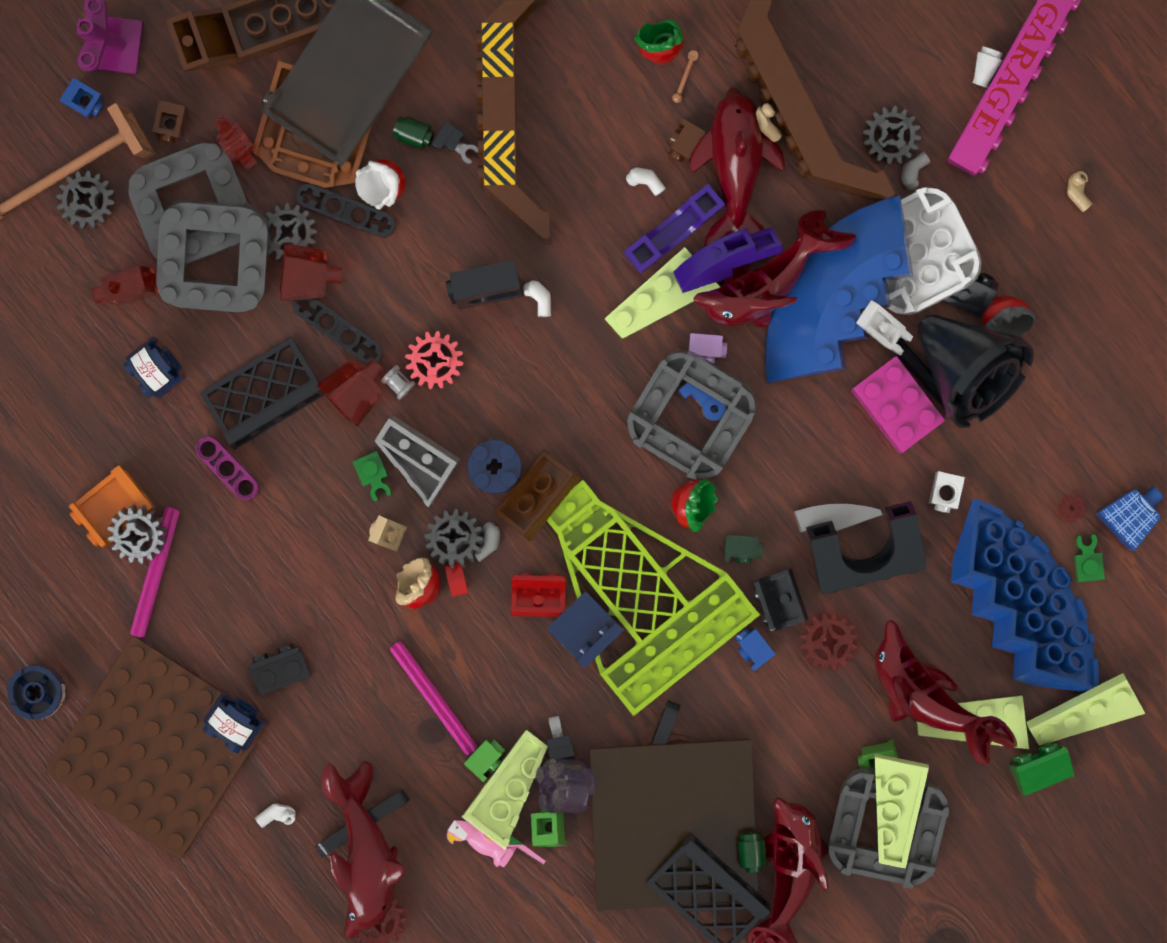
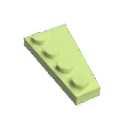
[605,247,720,339]
[1026,673,1145,746]
[916,695,1029,749]
[461,730,548,850]
[875,754,929,869]

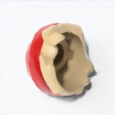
[395,558,440,610]

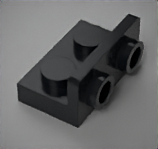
[944,273,999,318]
[248,644,311,696]

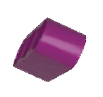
[196,437,260,500]

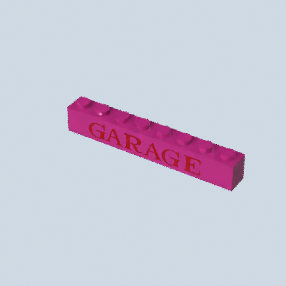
[946,0,1081,177]

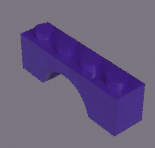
[624,184,725,275]

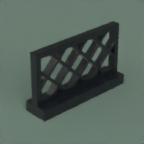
[200,337,326,450]
[646,833,771,943]

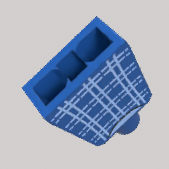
[1095,486,1164,551]

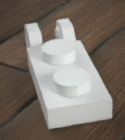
[856,300,913,356]

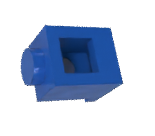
[60,78,105,120]
[735,628,776,671]

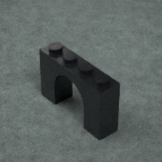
[446,260,522,310]
[806,501,927,594]

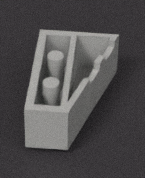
[375,416,461,507]

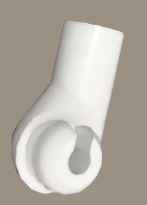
[626,167,666,196]
[523,280,551,317]
[255,803,296,828]

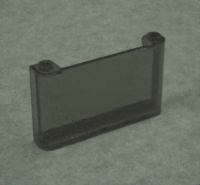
[261,0,433,166]

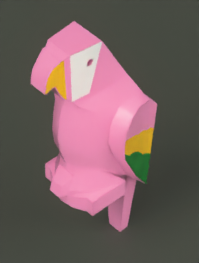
[446,820,546,867]

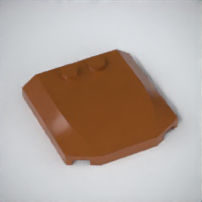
[252,61,382,188]

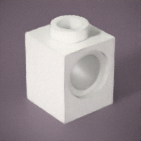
[928,471,965,513]

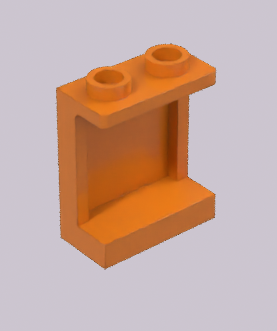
[69,465,156,548]

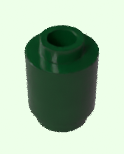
[392,116,434,150]
[738,832,767,873]

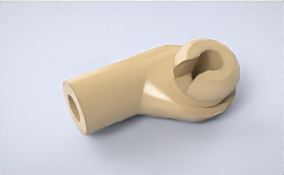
[756,103,782,142]
[1067,171,1093,212]

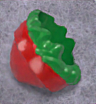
[634,19,685,65]
[670,479,718,532]

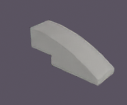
[793,504,882,532]

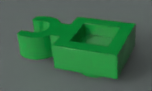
[353,451,391,502]
[1074,534,1105,582]

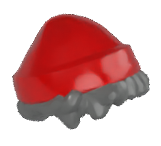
[982,295,1036,337]

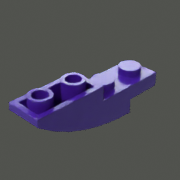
[673,227,783,293]

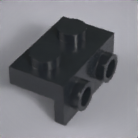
[754,568,809,632]

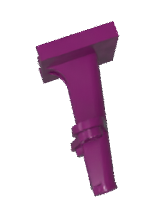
[76,0,144,75]

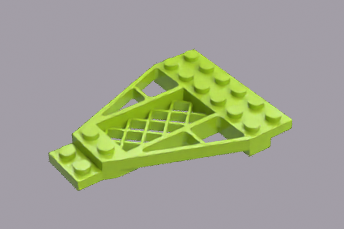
[547,480,760,716]

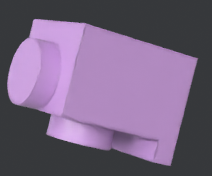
[688,333,727,363]

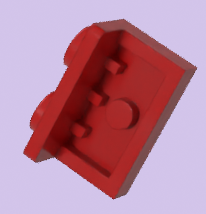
[511,573,566,617]

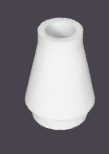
[972,46,1003,88]

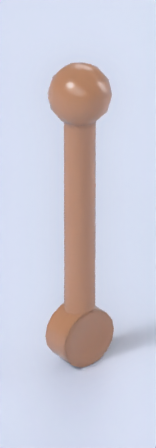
[672,50,699,103]

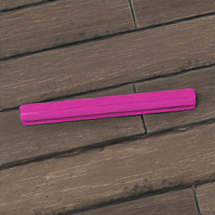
[130,507,180,638]
[390,641,478,755]

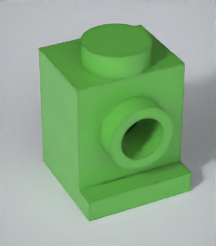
[464,739,505,782]
[858,739,898,768]
[531,807,567,848]

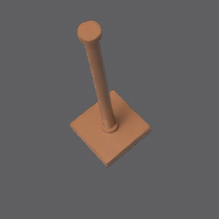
[0,103,156,220]

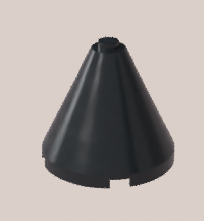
[918,315,1034,428]

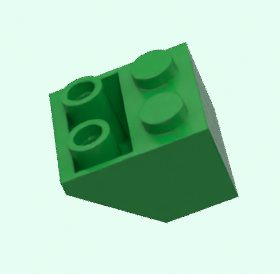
[1008,742,1075,796]

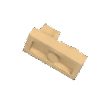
[368,515,407,551]

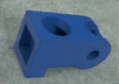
[677,382,726,421]

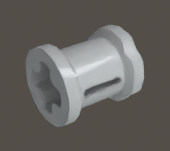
[381,365,416,401]

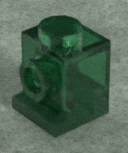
[724,535,763,564]

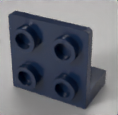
[548,592,624,669]

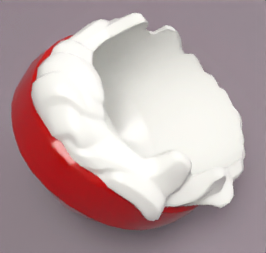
[355,159,406,210]

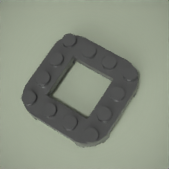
[128,143,248,267]
[156,198,269,312]
[627,349,757,480]
[828,768,949,888]

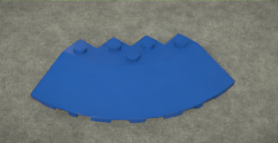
[765,196,913,383]
[951,498,1099,692]

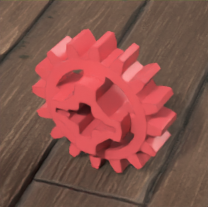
[405,331,464,390]

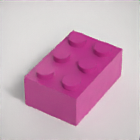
[850,356,945,454]

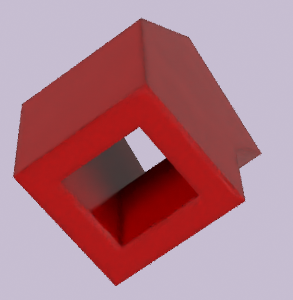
[444,563,468,597]

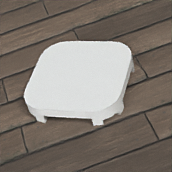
[887,187,982,315]

